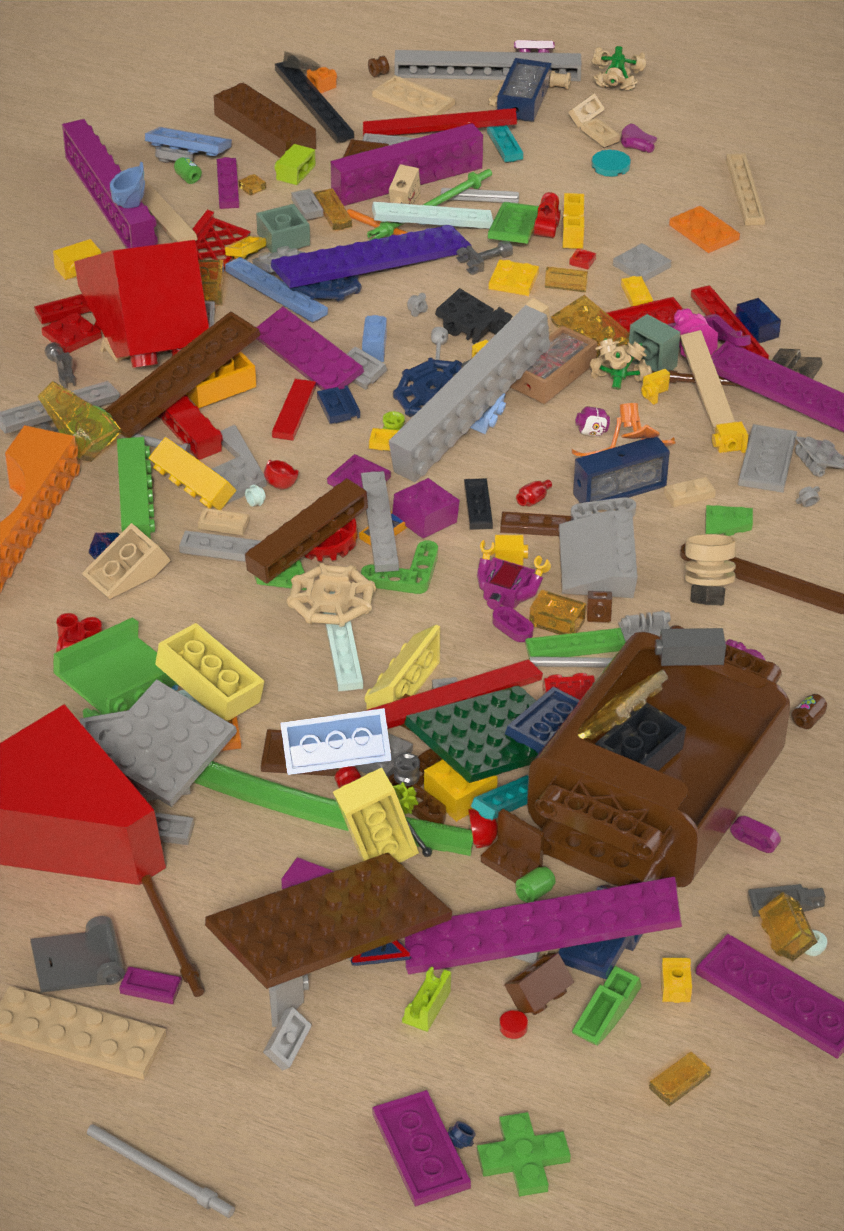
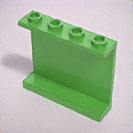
[53,617,178,715]

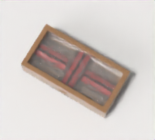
[510,326,597,404]

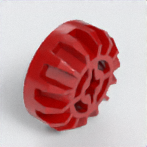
[305,518,358,563]

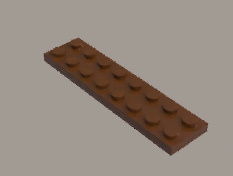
[104,311,261,438]

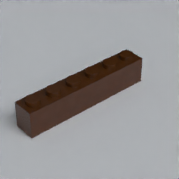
[245,478,368,584]

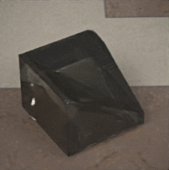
[690,584,726,606]

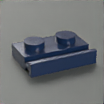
[317,385,360,424]

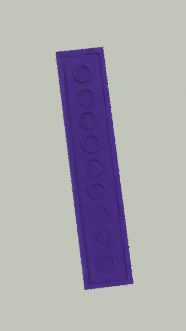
[271,225,472,288]

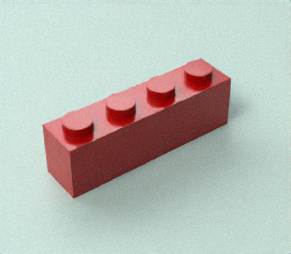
[158,394,223,460]

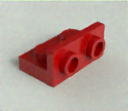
[542,673,595,700]

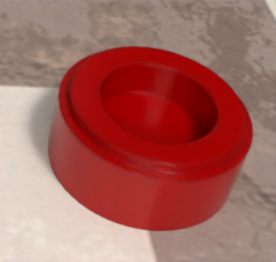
[499,1010,528,1039]

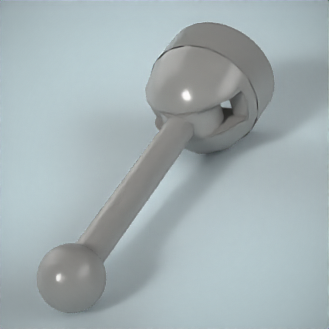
[431,327,448,369]

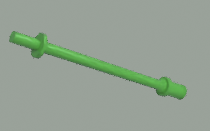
[367,169,492,241]

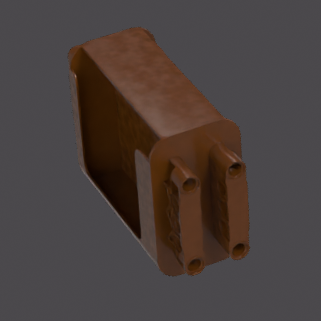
[527,625,790,887]

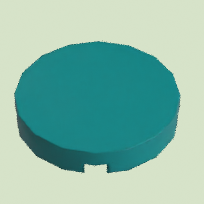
[592,149,631,177]

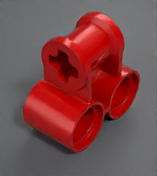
[534,192,561,238]
[56,613,102,652]

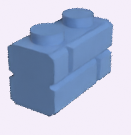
[362,315,387,362]

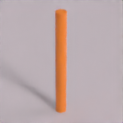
[346,209,408,235]

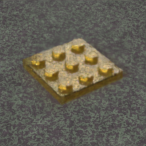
[578,669,668,740]

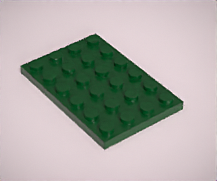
[404,685,538,783]

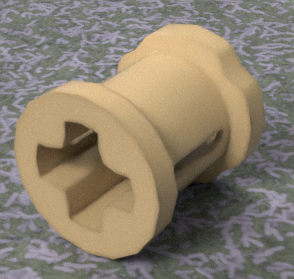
[549,71,571,90]

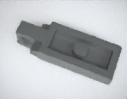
[747,884,826,917]

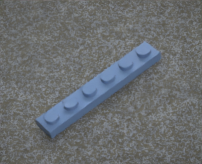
[225,257,328,322]

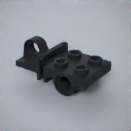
[435,288,513,344]

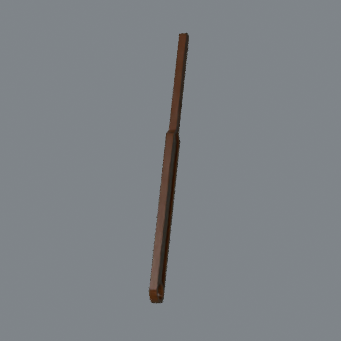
[680,544,844,614]

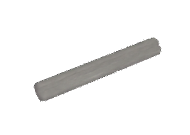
[441,188,519,203]

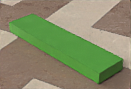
[525,628,626,660]

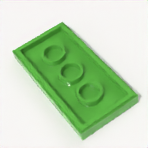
[488,202,539,244]

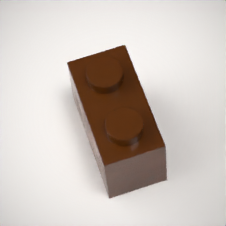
[504,953,574,1015]

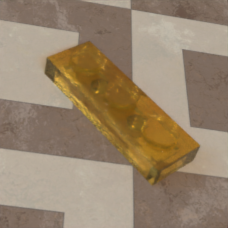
[314,188,352,230]

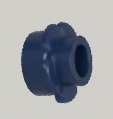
[448,1121,476,1149]

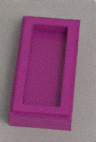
[119,966,182,1004]

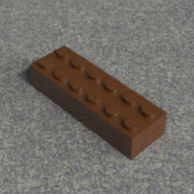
[213,82,316,158]

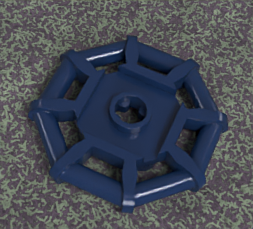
[288,274,362,301]
[393,357,463,417]

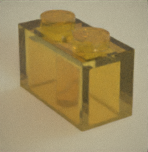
[529,590,586,635]
[758,892,818,961]

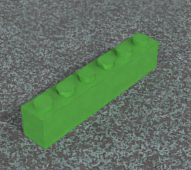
[117,437,155,539]

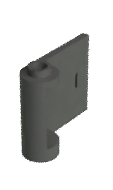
[30,916,125,993]

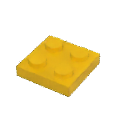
[489,259,539,296]

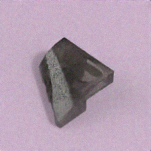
[283,51,321,70]

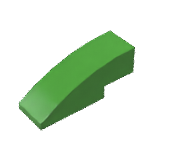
[572,966,642,1046]

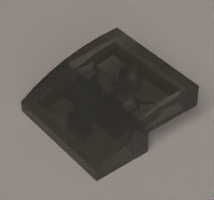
[771,348,823,379]

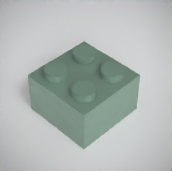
[256,204,310,253]
[629,314,680,371]

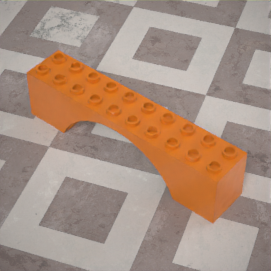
[0,425,80,593]

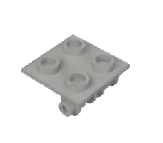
[795,436,844,477]
[618,610,671,642]

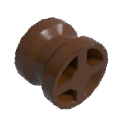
[368,55,390,77]

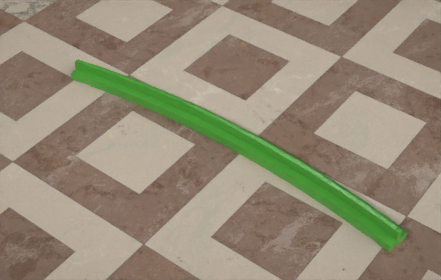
[83,708,474,856]

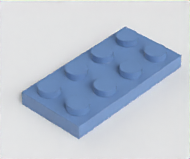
[145,127,232,156]

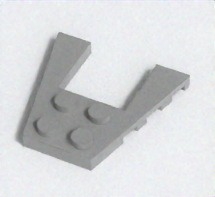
[211,425,267,503]

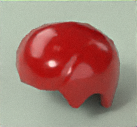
[264,460,299,490]
[468,808,498,848]

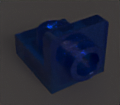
[89,532,120,559]

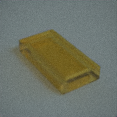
[545,267,588,292]

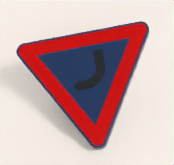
[351,940,411,966]

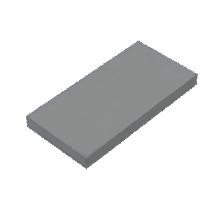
[738,424,797,493]

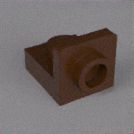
[587,591,612,623]

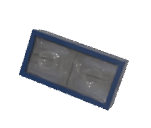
[497,58,552,121]
[573,436,670,503]

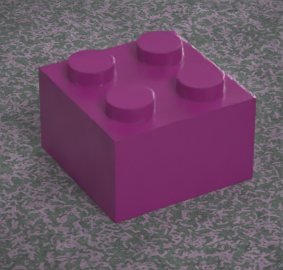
[392,478,460,539]

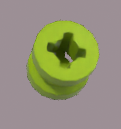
[383,411,405,430]

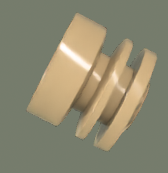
[685,534,736,586]

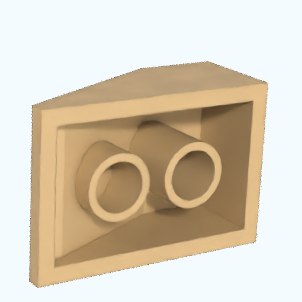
[82,523,171,599]

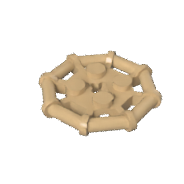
[286,563,376,627]

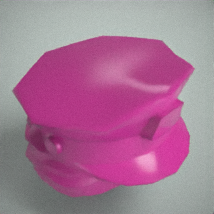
[673,308,718,358]

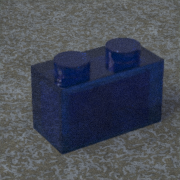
[735,298,781,343]

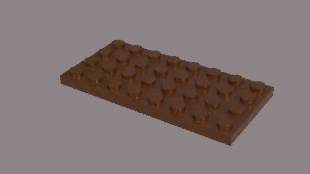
[205,853,452,989]

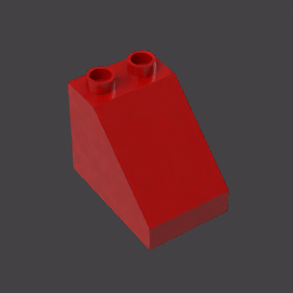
[74,240,209,368]
[0,704,166,885]

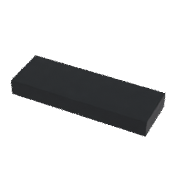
[464,478,493,530]

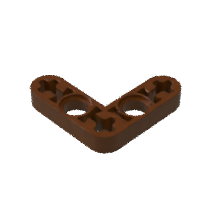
[388,749,446,824]

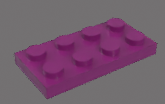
[372,1090,471,1207]

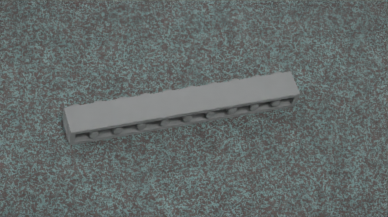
[395,50,582,81]

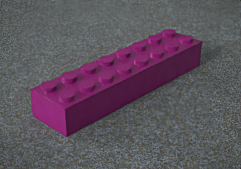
[330,123,483,207]

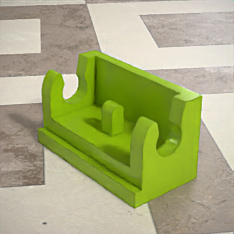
[402,967,451,1032]

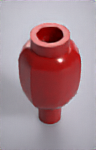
[516,480,552,507]

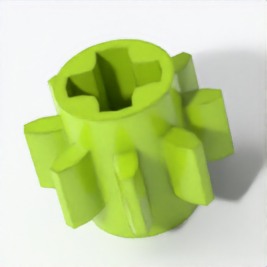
[393,782,418,815]

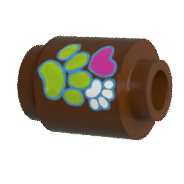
[792,694,827,729]

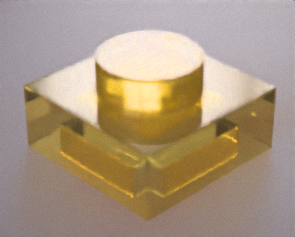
[238,174,266,196]

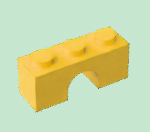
[563,193,584,249]

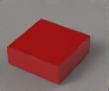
[569,248,596,270]

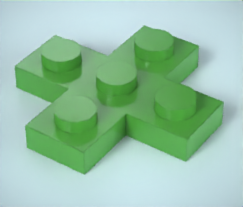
[477,1112,571,1197]

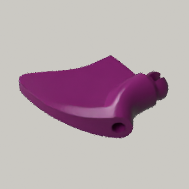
[621,123,657,153]

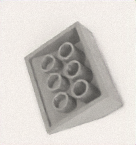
[559,510,637,598]

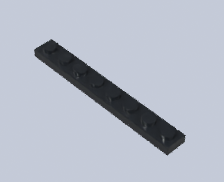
[275,60,354,143]

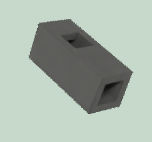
[655,628,726,666]

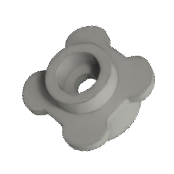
[407,293,428,317]
[796,486,820,507]

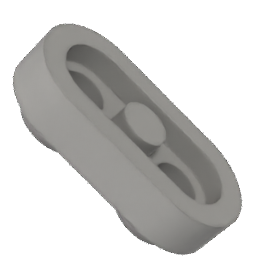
[155,147,193,162]

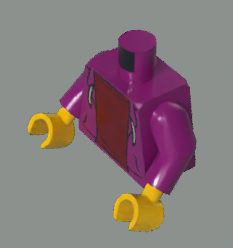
[477,540,551,610]

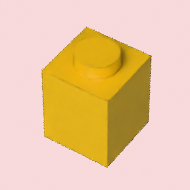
[494,535,528,566]

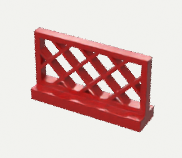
[192,209,251,280]

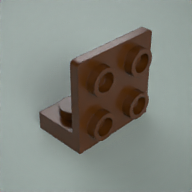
[481,809,544,884]

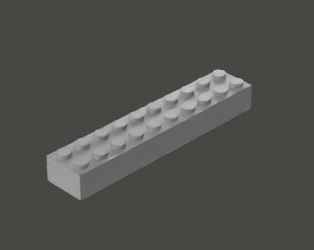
[389,305,550,483]

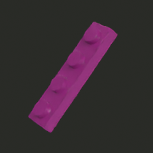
[216,157,239,209]

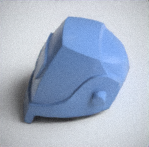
[110,162,145,208]

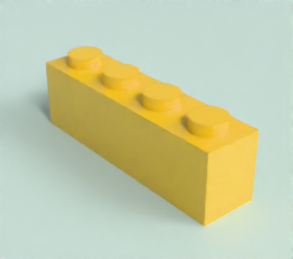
[149,437,237,510]

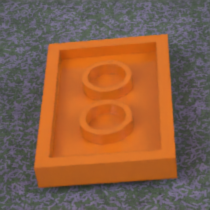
[669,205,740,253]

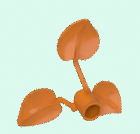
[572,403,676,457]

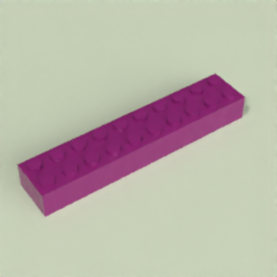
[62,119,158,248]

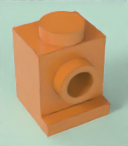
[307,67,337,93]

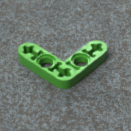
[361,540,438,594]

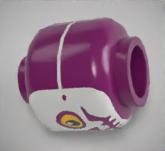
[575,406,610,437]

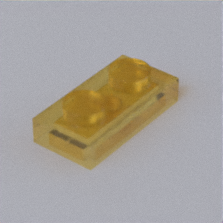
[649,1052,711,1107]

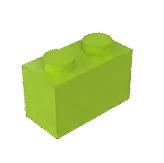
[274,144,315,185]

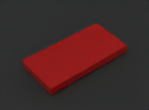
[597,297,683,343]

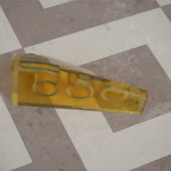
[37,381,122,462]

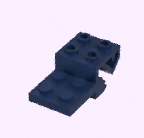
[557,884,643,980]

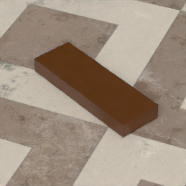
[500,511,571,537]

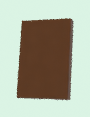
[261,729,339,776]

